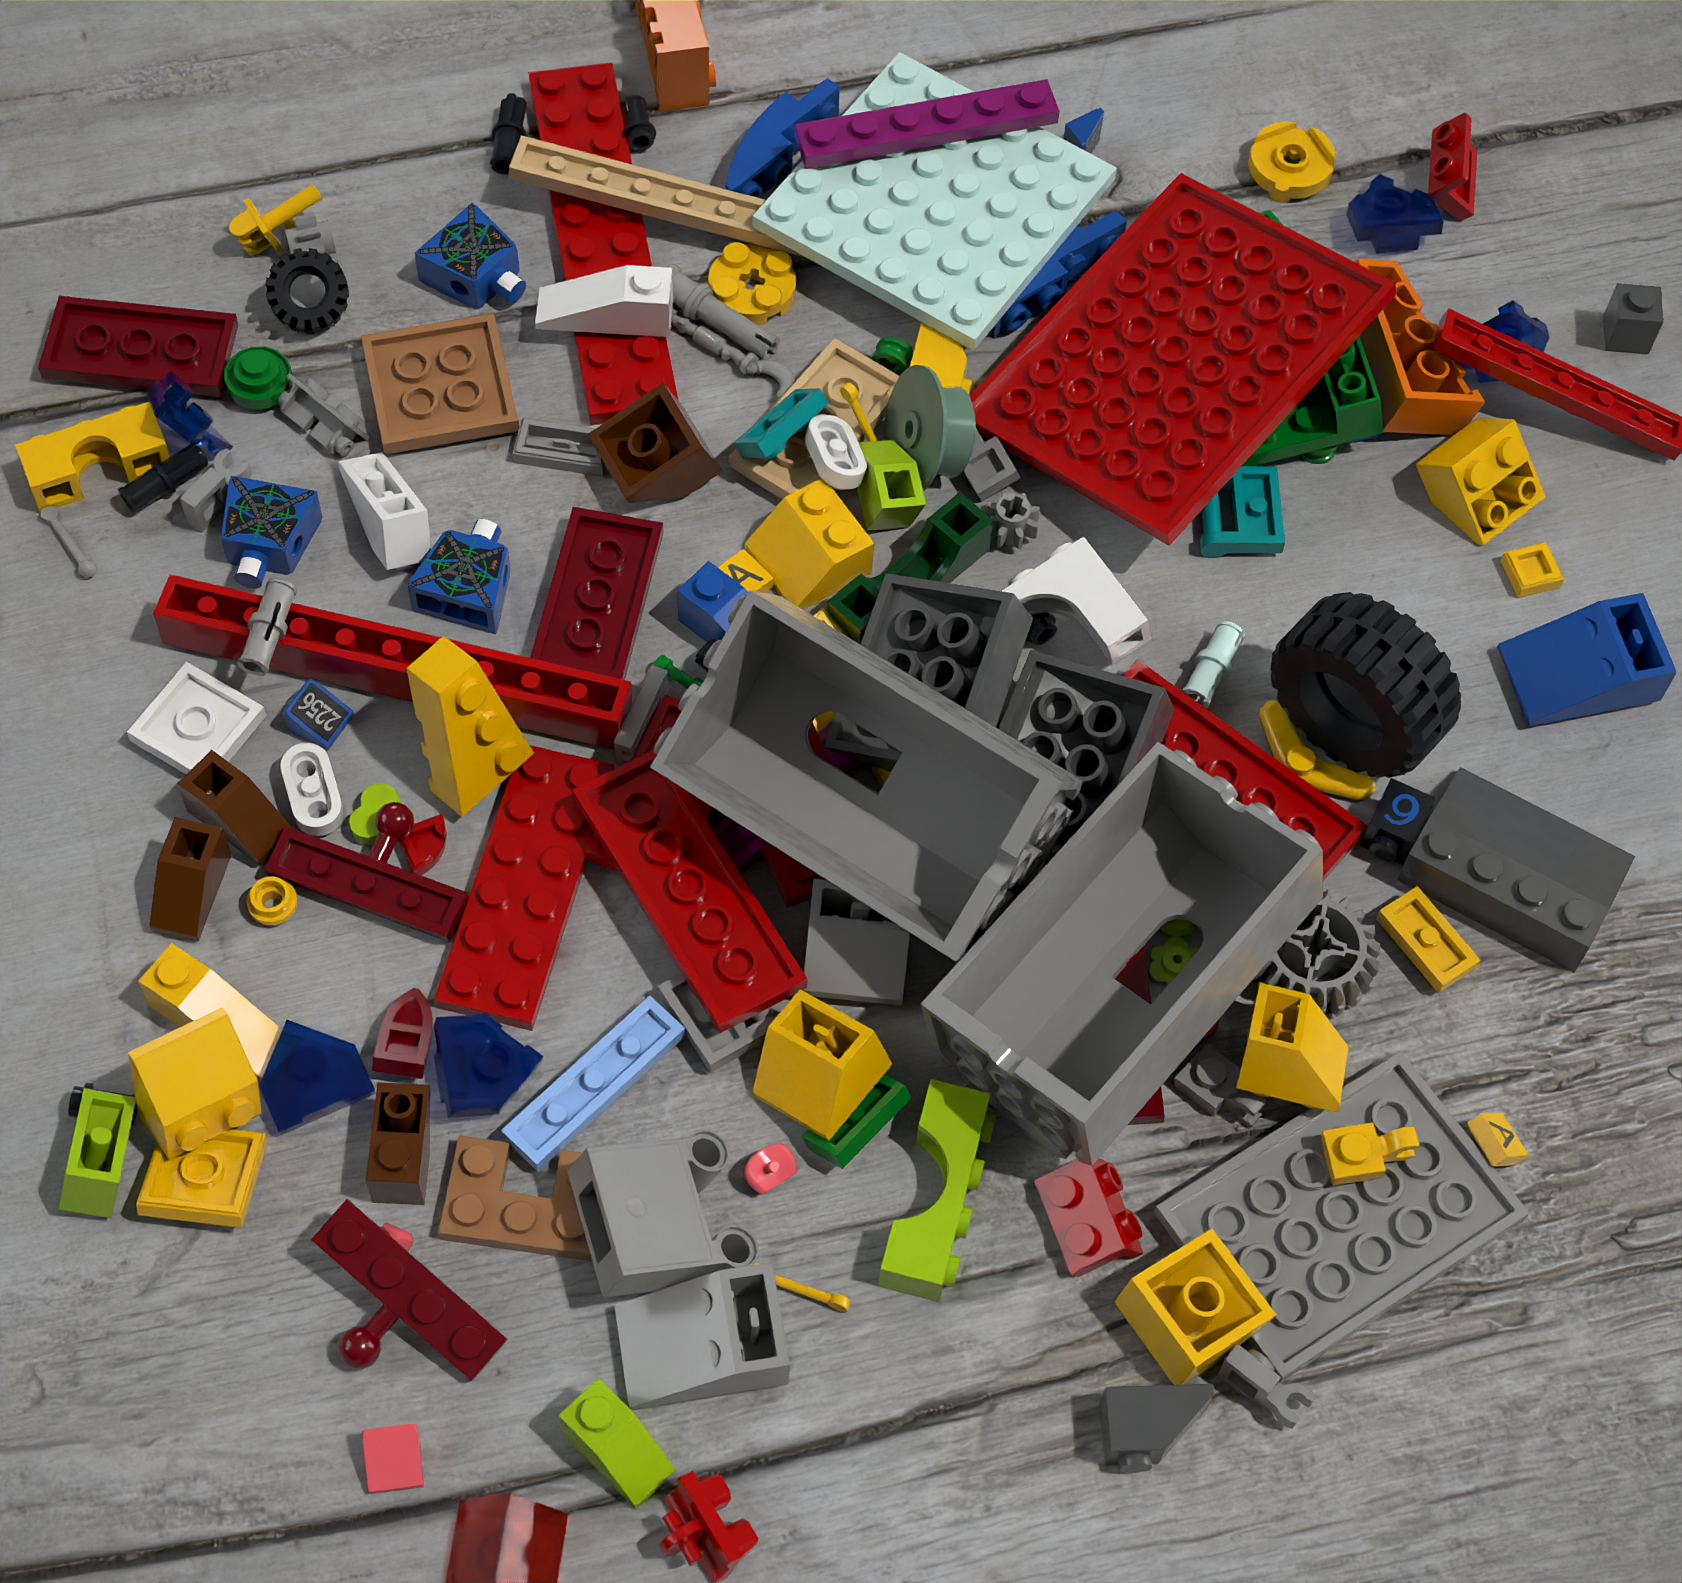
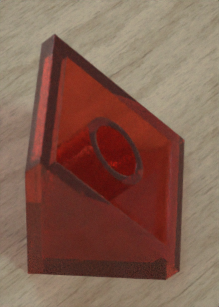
[445,1493,569,1583]

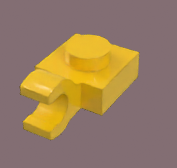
[1320,1122,1419,1186]

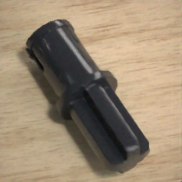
[490,93,527,175]
[117,443,208,514]

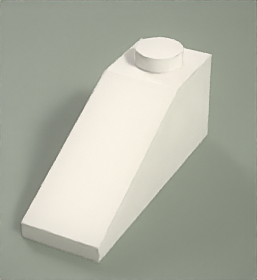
[535,265,673,337]
[338,452,431,570]

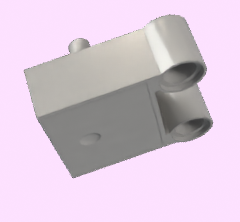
[567,1129,759,1298]

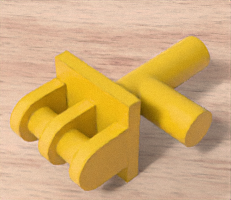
[229,183,323,255]

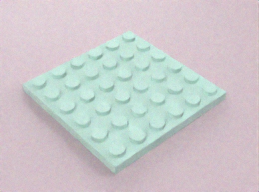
[752,52,1117,351]

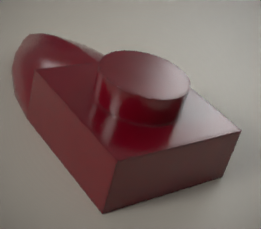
[372,988,433,1079]

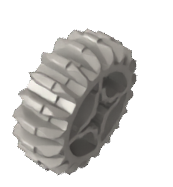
[1252,889,1381,1017]

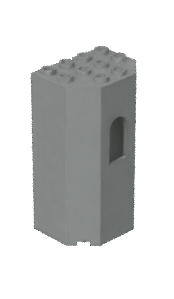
[650,591,1083,962]
[921,742,1323,1166]

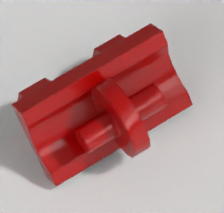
[659,1471,758,1583]

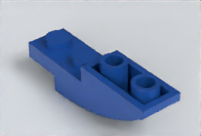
[726,78,840,198]
[989,210,1127,338]

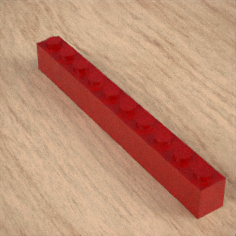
[153,574,632,749]

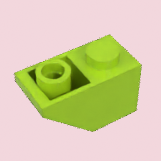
[857,440,926,531]

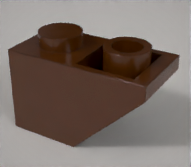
[177,750,292,865]
[149,817,231,942]
[366,1082,430,1205]

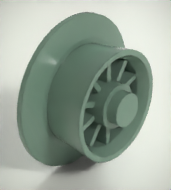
[884,365,975,491]

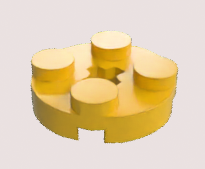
[1248,121,1335,203]
[708,242,796,325]

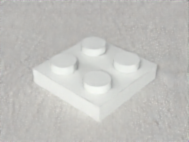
[127,662,266,774]

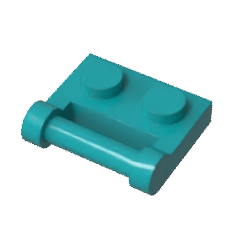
[1200,466,1285,558]

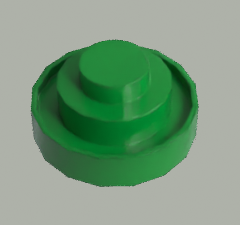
[224,346,293,409]

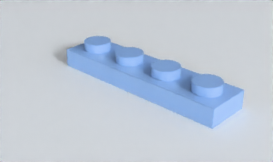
[501,996,686,1172]

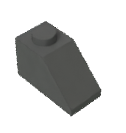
[1099,1384,1214,1473]

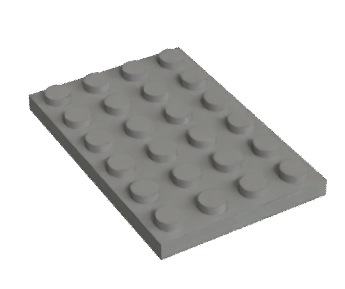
[1154,1051,1529,1383]

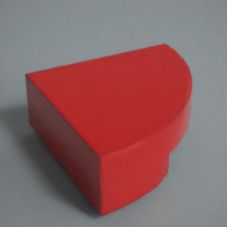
[399,814,447,876]

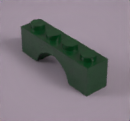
[827,492,993,644]

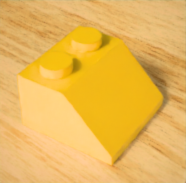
[745,478,874,610]
[128,1007,262,1160]
[1114,1228,1277,1385]

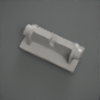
[278,373,370,456]

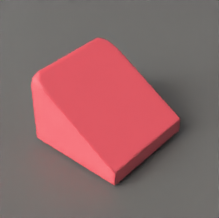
[362,1423,424,1494]

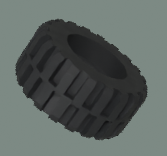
[1270,592,1461,778]

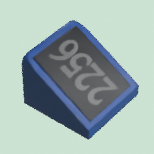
[1063,107,1104,154]
[284,678,355,751]

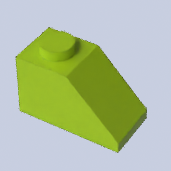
[58,1088,136,1218]
[558,1377,676,1510]

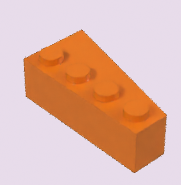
[635,0,716,112]
[1356,258,1485,435]

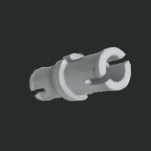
[237,577,297,676]

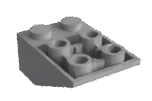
[614,1262,790,1410]

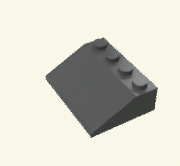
[824,573,1033,772]
[999,650,1175,864]
[1397,767,1635,973]

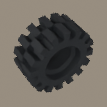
[265,248,349,334]

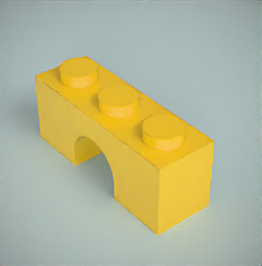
[15,401,170,512]

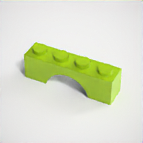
[878,1079,997,1302]

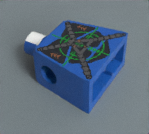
[415,203,526,309]
[221,476,323,589]
[408,519,511,635]

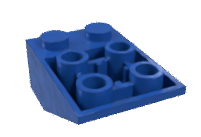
[1497,593,1677,727]

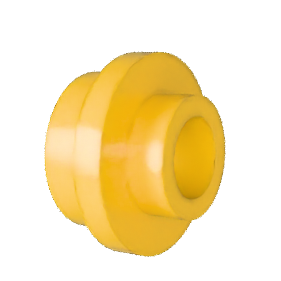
[246,876,298,925]

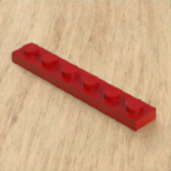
[1433,308,1682,461]

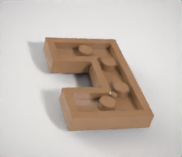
[438,1135,593,1262]

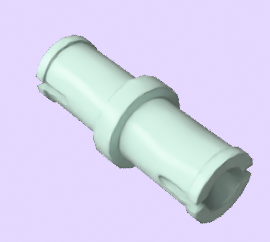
[1182,621,1245,709]

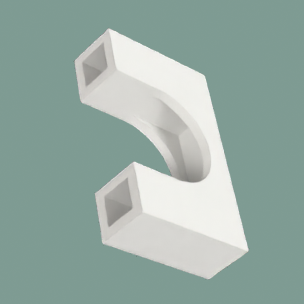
[996,536,1152,729]

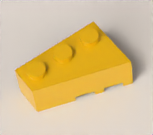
[407,636,534,817]

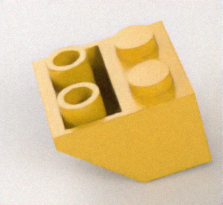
[1415,417,1546,545]
[1236,983,1349,1113]
[753,989,892,1141]

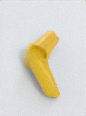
[1258,700,1376,801]

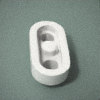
[804,415,867,490]
[280,743,344,836]

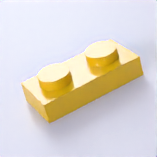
[1376,886,1481,993]

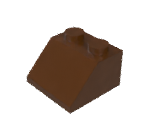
[588,382,722,503]

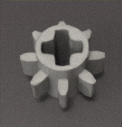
[284,213,336,255]
[985,491,1040,550]

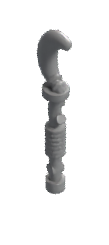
[671,308,796,399]

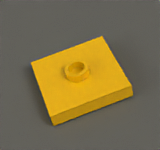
[136,1129,268,1228]

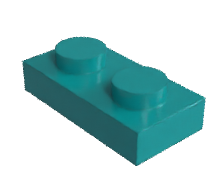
[733,388,829,460]

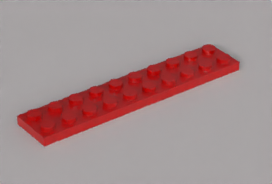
[528,62,679,426]

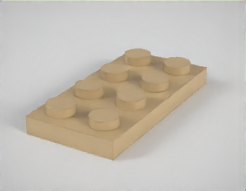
[729,338,900,499]

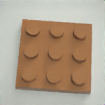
[361,313,519,455]

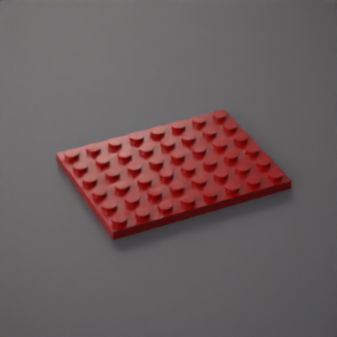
[969,173,1397,546]

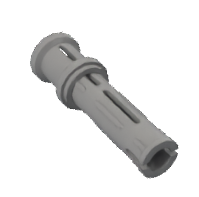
[667,264,780,360]

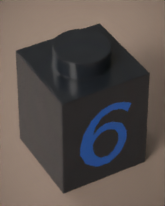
[1360,778,1436,865]

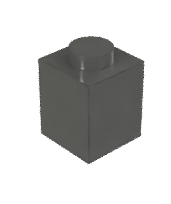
[1603,283,1664,354]

